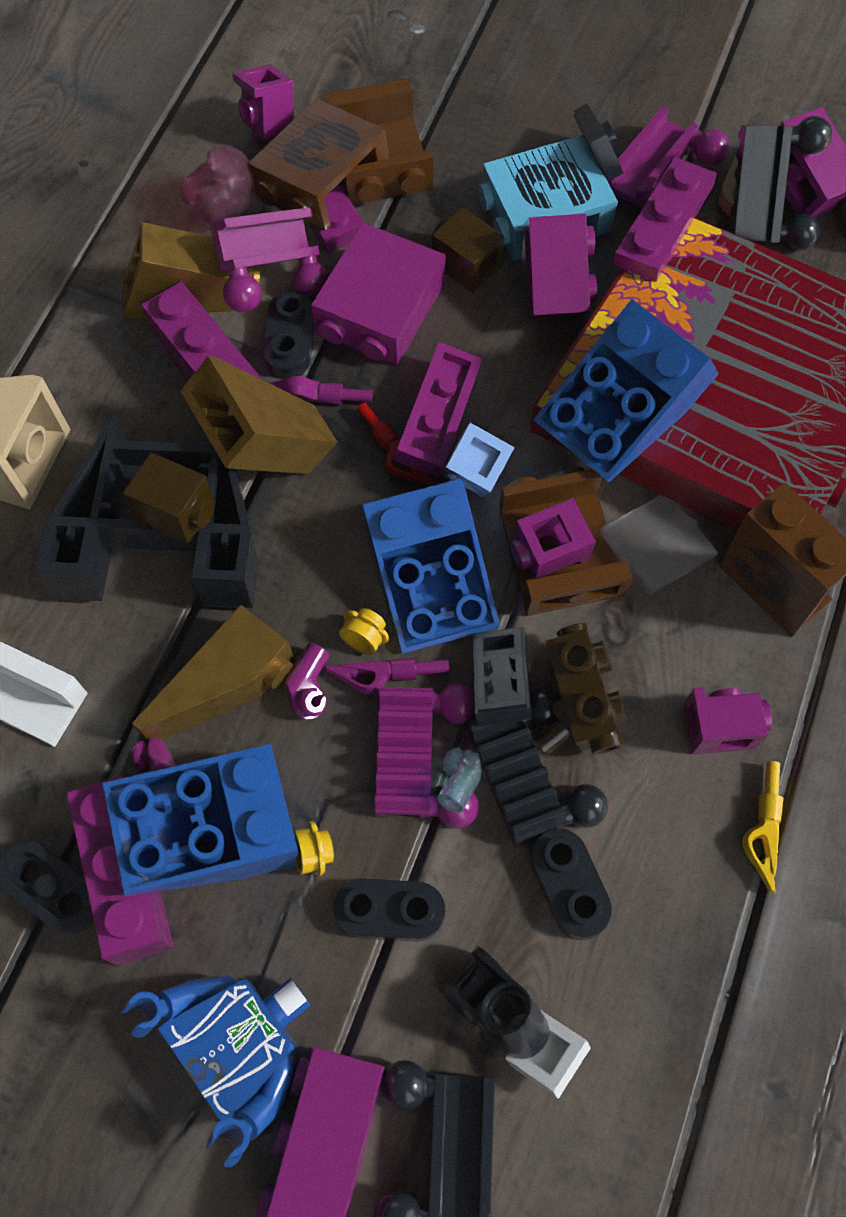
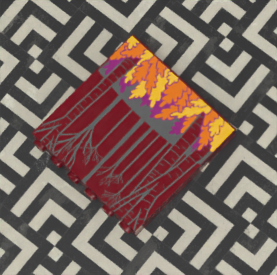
[530,218,846,531]

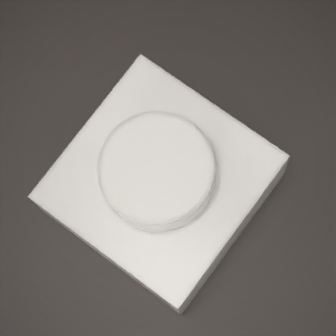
[505,1010,591,1099]

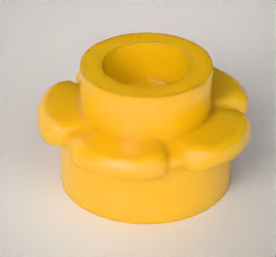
[339,608,389,655]
[293,821,334,876]

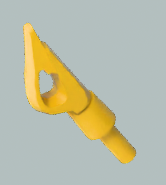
[743,761,784,894]

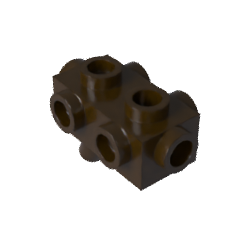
[534,623,628,755]

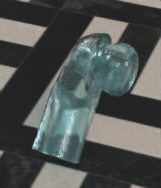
[438,748,482,813]

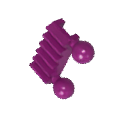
[606,106,730,210]
[209,207,329,313]
[375,682,479,829]

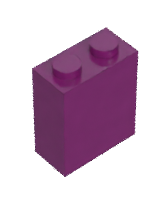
[311,222,445,366]

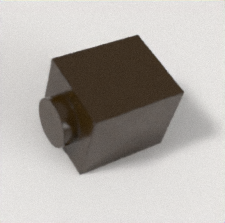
[431,207,504,293]
[123,452,215,544]

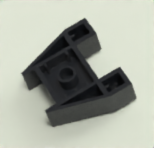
[34,417,259,609]

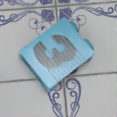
[477,135,618,261]

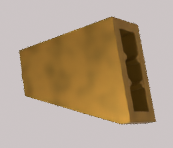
[123,222,260,318]
[181,356,337,474]

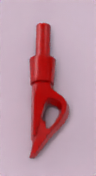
[357,403,436,486]

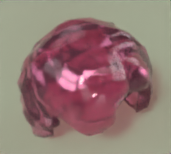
[180,144,254,227]

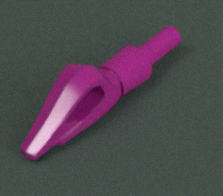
[269,376,373,405]
[325,657,449,695]

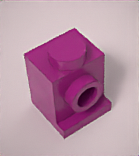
[232,64,294,142]
[510,498,596,579]
[683,687,772,755]

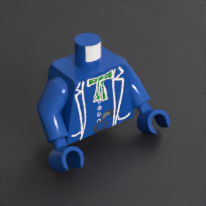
[121,975,311,1167]

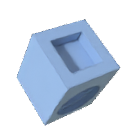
[441,423,515,498]

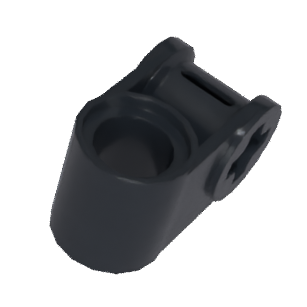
[438,946,550,1059]

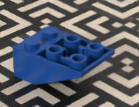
[533,299,719,482]
[359,478,500,654]
[103,744,298,896]

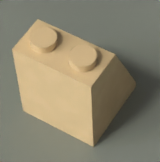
[0,375,71,510]

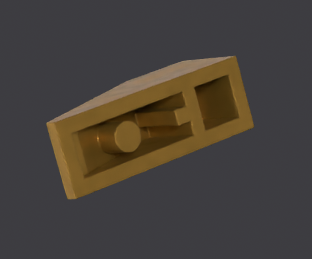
[132,605,294,741]

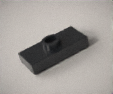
[573,103,624,181]
[473,627,532,726]

